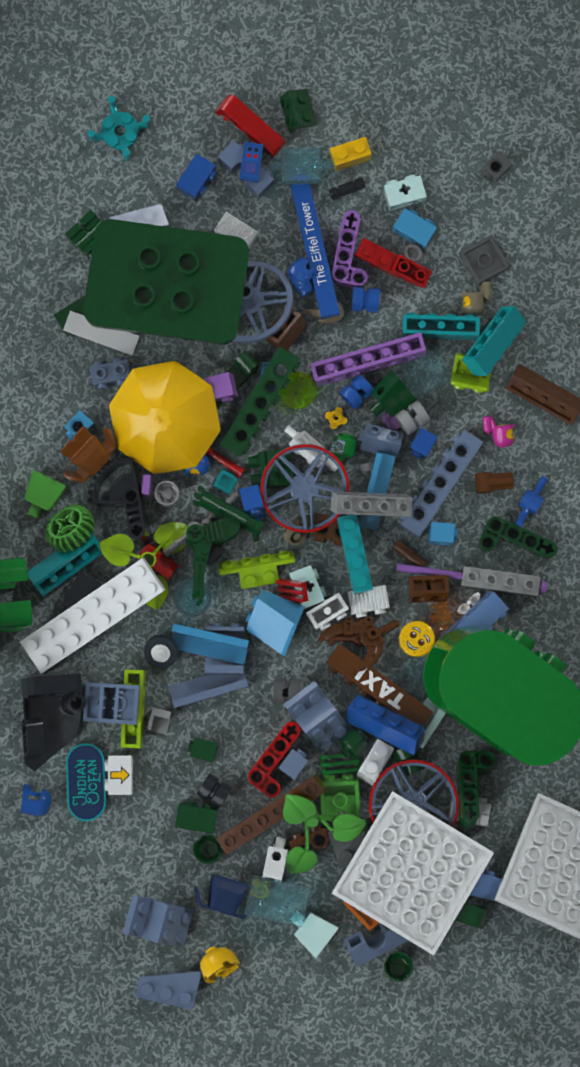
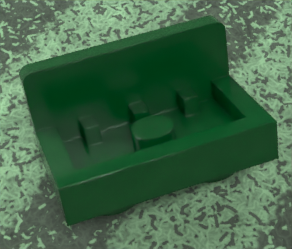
[280,89,317,132]

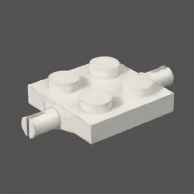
[284,425,338,473]

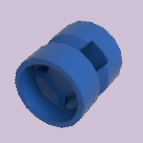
[352,286,380,313]
[339,374,374,410]

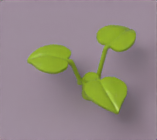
[100,522,187,610]

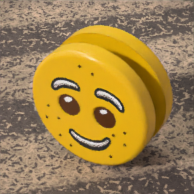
[399,621,435,657]

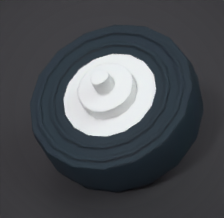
[144,634,179,669]

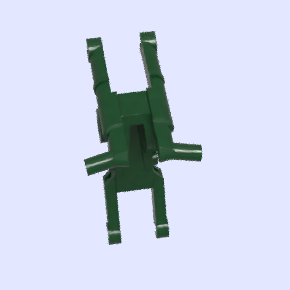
[185,486,264,606]

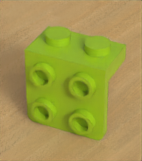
[451,353,491,393]

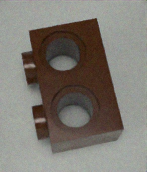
[311,513,343,547]
[407,575,449,603]

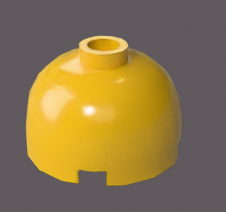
[200,946,240,984]

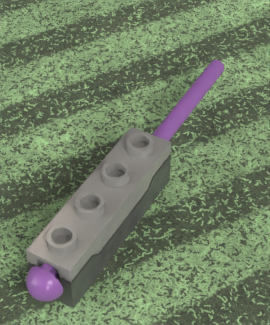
[396,563,548,597]

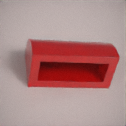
[139,543,181,581]

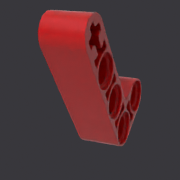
[214,94,286,157]
[248,722,301,797]

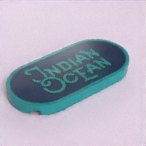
[66,743,107,821]

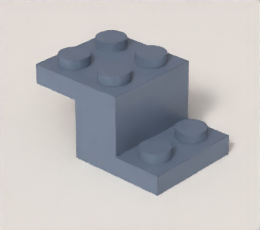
[283,681,350,753]
[83,683,140,725]
[123,895,194,947]

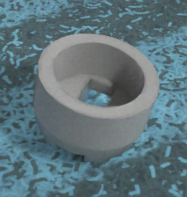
[359,461,374,476]

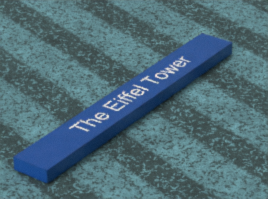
[289,174,340,319]

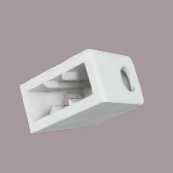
[262,837,288,884]

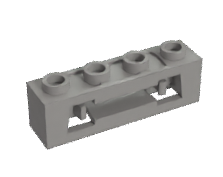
[330,491,413,517]

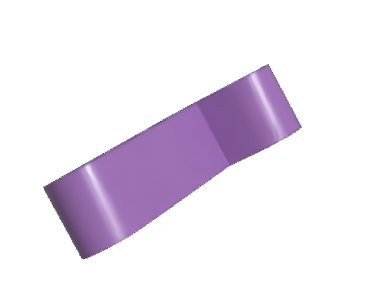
[332,210,368,288]

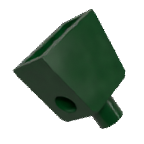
[369,370,418,417]

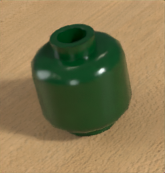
[339,729,368,758]

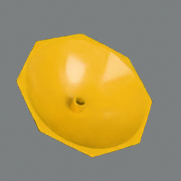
[109,361,221,474]

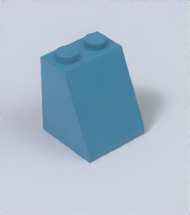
[245,590,305,656]

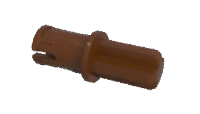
[392,540,428,567]

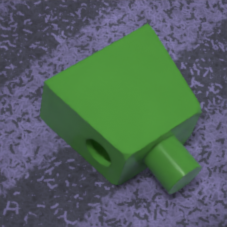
[24,470,68,519]

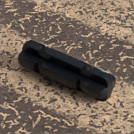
[329,178,365,200]

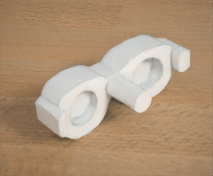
[457,592,480,615]

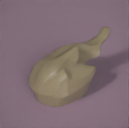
[301,302,345,324]
[282,510,315,546]

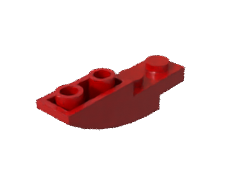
[354,238,432,289]

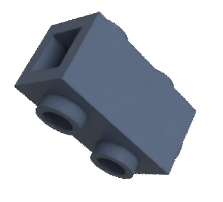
[90,358,134,390]
[358,423,403,459]

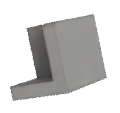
[147,707,172,734]

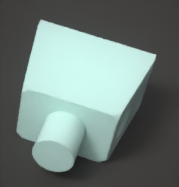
[290,911,338,958]

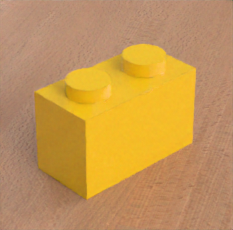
[329,137,372,171]

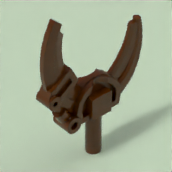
[318,616,399,672]

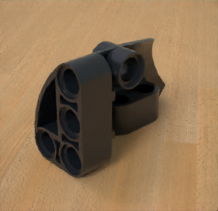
[21,674,86,772]

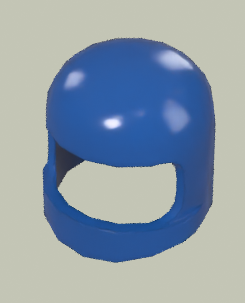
[20,784,52,816]

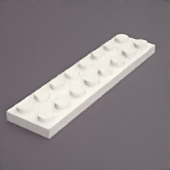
[20,558,166,674]

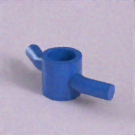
[516,476,548,526]

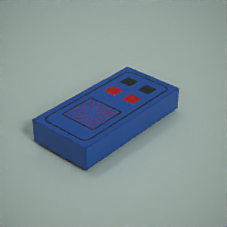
[239,142,263,183]

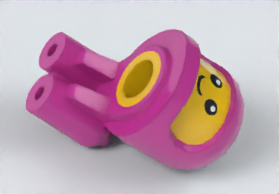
[483,415,515,448]

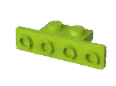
[218,550,295,589]

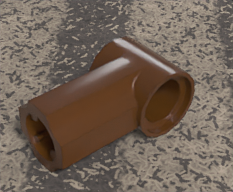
[475,472,514,494]

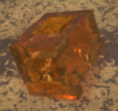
[428,601,453,631]

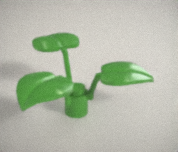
[283,794,366,874]

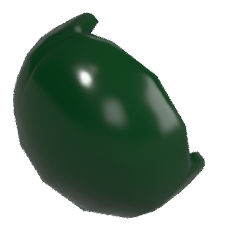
[193,835,224,864]
[384,951,414,982]

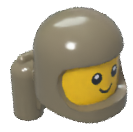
[460,282,491,316]

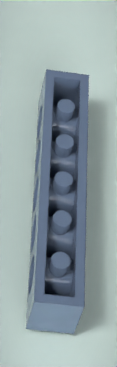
[399,430,483,539]

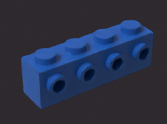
[346,695,426,755]

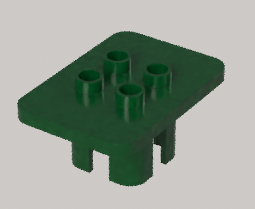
[83,219,249,345]

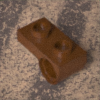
[289,825,328,849]

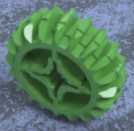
[44,504,95,553]

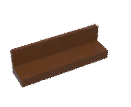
[506,364,580,426]

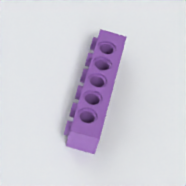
[310,332,427,387]

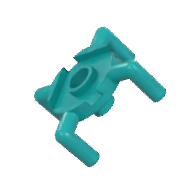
[88,95,151,162]

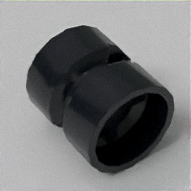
[197,773,233,808]

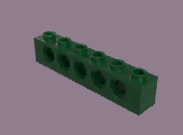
[220,345,301,457]

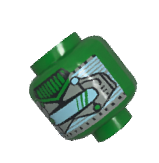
[330,433,357,462]

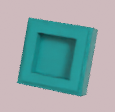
[213,469,239,495]

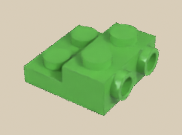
[320,774,361,821]

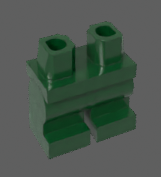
[65,210,102,259]
[248,448,293,488]

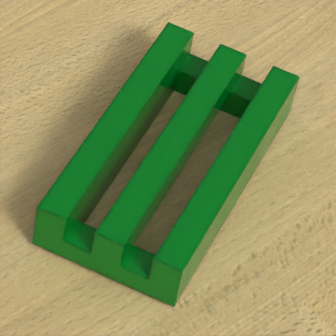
[320,754,360,775]

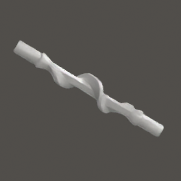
[162,491,241,557]

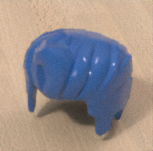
[288,256,316,298]

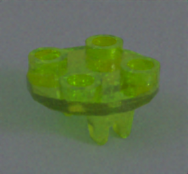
[279,371,316,409]

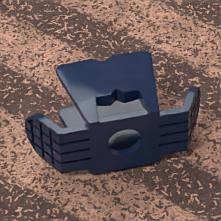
[194,874,257,919]

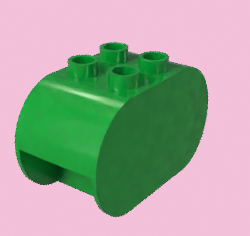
[423,626,580,766]

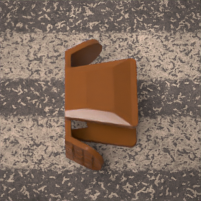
[60,427,116,482]

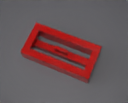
[276,579,309,603]

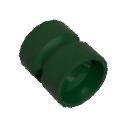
[392,749,426,777]

